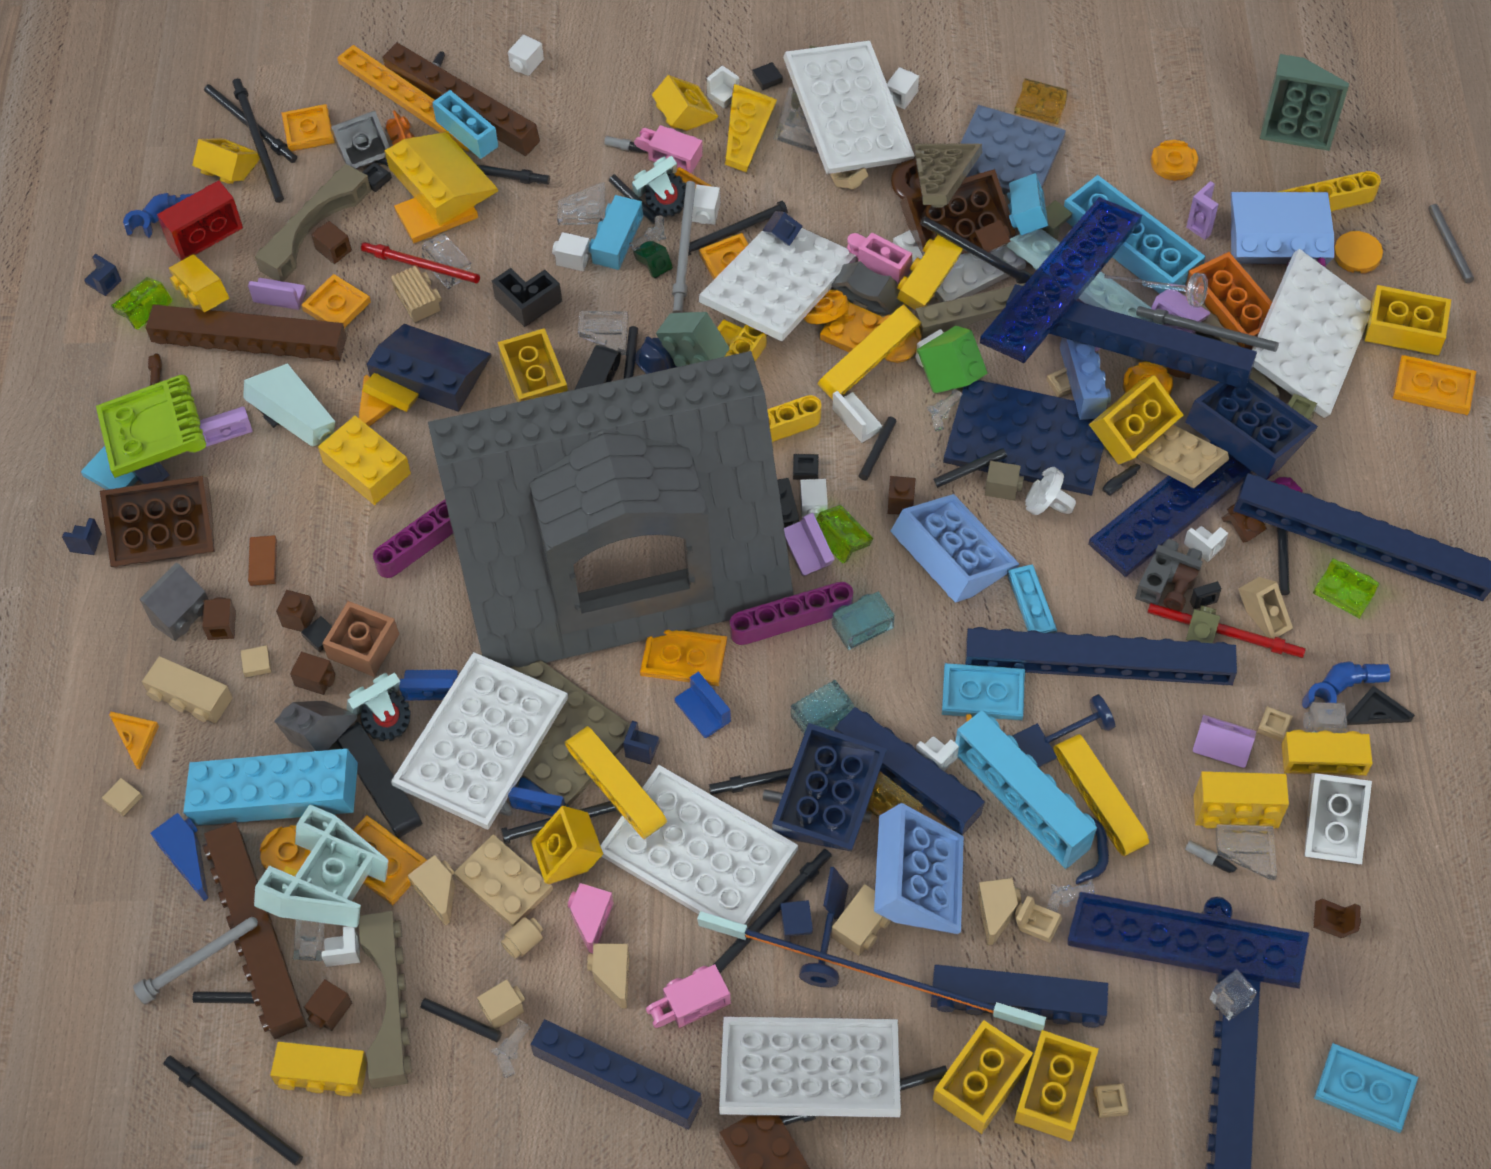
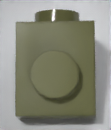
[1186,605,1221,643]

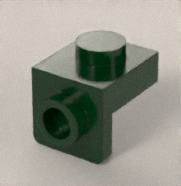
[633,241,673,278]

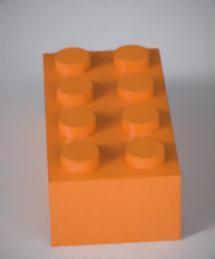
[1185,252,1272,350]

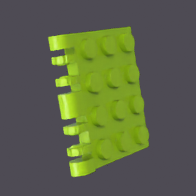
[96,375,206,478]

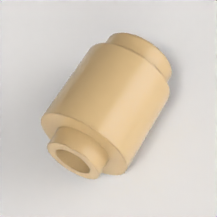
[500,917,543,959]

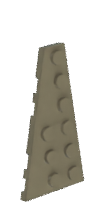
[914,144,982,208]

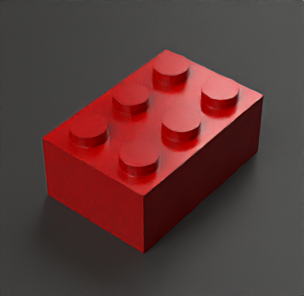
[157,180,243,261]

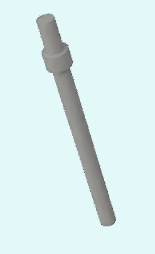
[672,181,696,313]

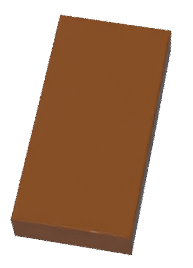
[248,535,277,586]

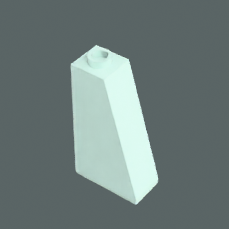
[243,363,335,447]

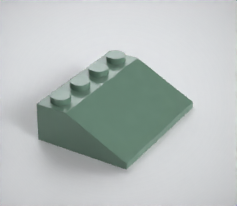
[1260,54,1349,151]

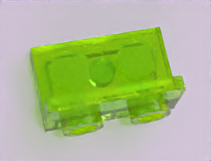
[111,277,172,329]
[816,505,874,563]
[1313,558,1379,619]

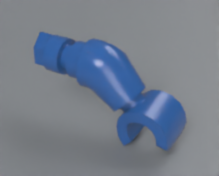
[123,193,195,238]
[1302,661,1390,713]

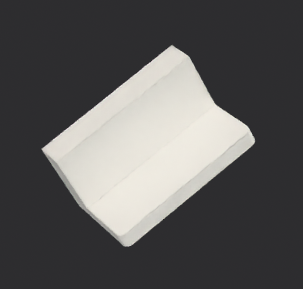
[832,391,882,443]

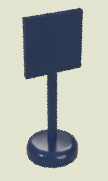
[1012,694,1116,768]
[799,867,849,988]

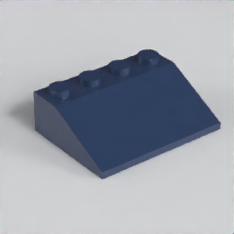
[366,324,491,412]
[1185,378,1318,480]
[772,723,887,852]

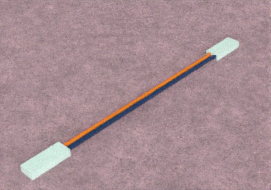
[697,911,1046,1031]

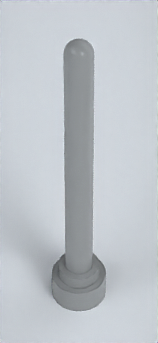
[133,917,258,1005]

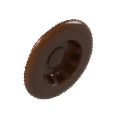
[891,156,921,199]

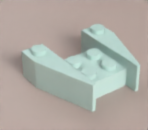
[254,804,389,927]

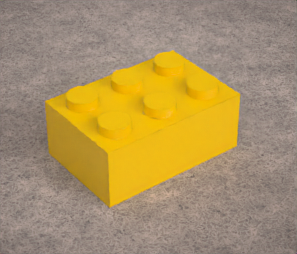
[1365,285,1452,356]
[497,328,568,402]
[1089,375,1183,465]
[318,416,411,505]
[1193,771,1289,830]
[933,1020,1033,1134]
[1014,1030,1099,1142]

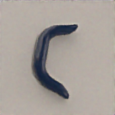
[1076,817,1109,884]

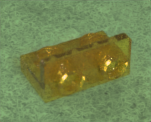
[1014,79,1068,125]
[867,772,923,818]

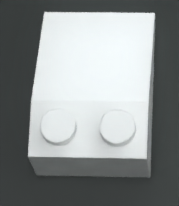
[1304,773,1372,865]

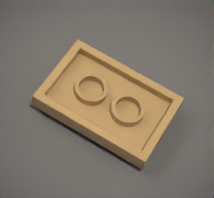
[1137,425,1229,488]
[454,834,553,927]

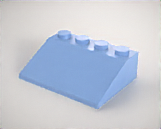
[1231,192,1334,264]
[890,494,1019,603]
[874,803,964,934]

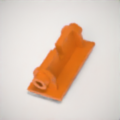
[385,110,415,145]

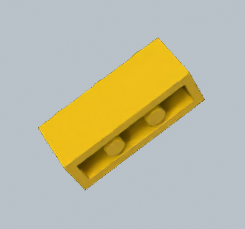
[897,235,963,310]
[169,254,230,312]
[1281,730,1372,776]
[270,1042,368,1096]

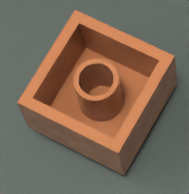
[322,601,399,677]

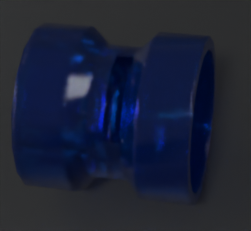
[1200,897,1233,934]

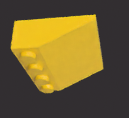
[384,132,498,226]

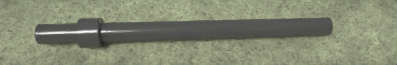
[1136,306,1279,352]

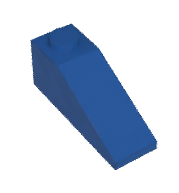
[150,813,208,901]

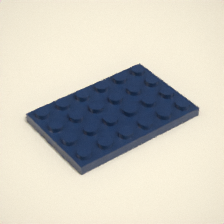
[943,380,1107,496]

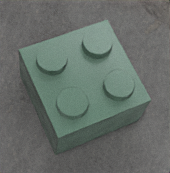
[656,312,730,367]

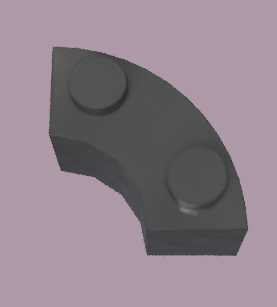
[832,261,900,314]

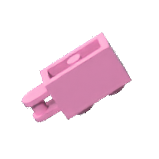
[634,125,702,174]
[847,232,913,285]
[646,964,731,1028]

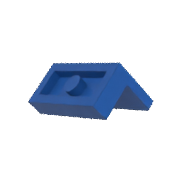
[399,670,458,701]
[674,671,731,738]
[508,777,568,816]

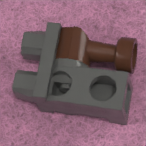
[1135,539,1203,611]

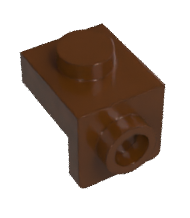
[1221,504,1267,543]
[1313,899,1361,938]

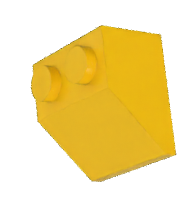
[652,75,718,131]
[192,138,260,184]
[531,806,603,884]

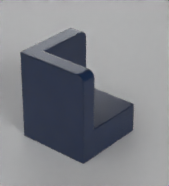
[763,211,803,246]
[84,254,122,296]
[62,518,102,555]
[623,720,660,765]
[781,900,813,942]

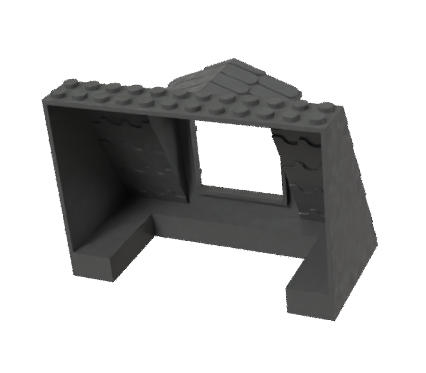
[428,351,794,668]

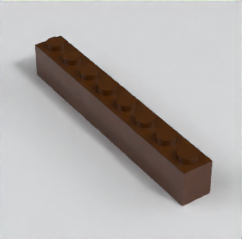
[382,42,540,157]
[146,304,347,361]
[202,821,307,1040]

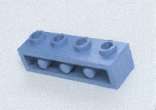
[1060,338,1111,420]

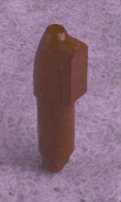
[148,353,162,386]

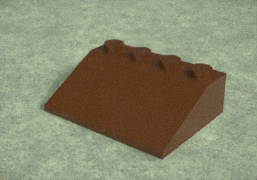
[900,169,1017,255]
[100,476,215,567]

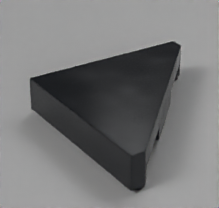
[1343,686,1415,725]

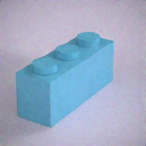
[432,90,499,159]
[1007,173,1048,236]
[589,195,643,270]

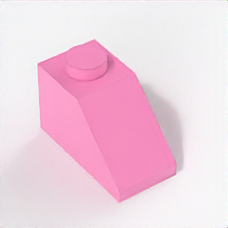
[568,883,614,953]

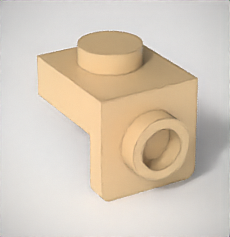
[830,168,869,189]
[1015,896,1062,943]

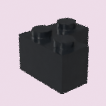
[492,268,562,327]

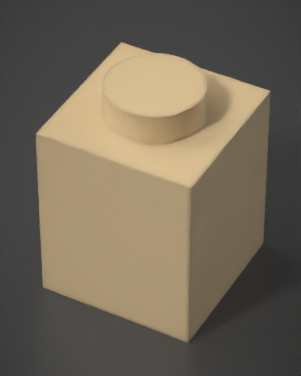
[477,979,525,1029]

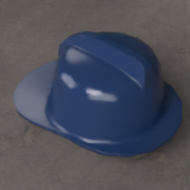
[635,336,677,374]

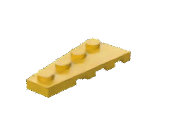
[725,84,777,172]

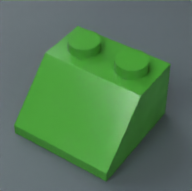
[916,326,988,393]

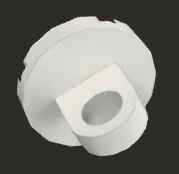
[1025,467,1076,515]

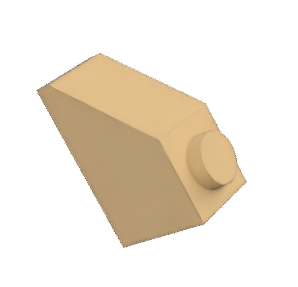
[1238,577,1293,639]
[408,855,455,926]
[977,878,1021,946]
[587,944,630,1009]

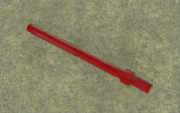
[361,242,480,284]
[1147,603,1306,658]

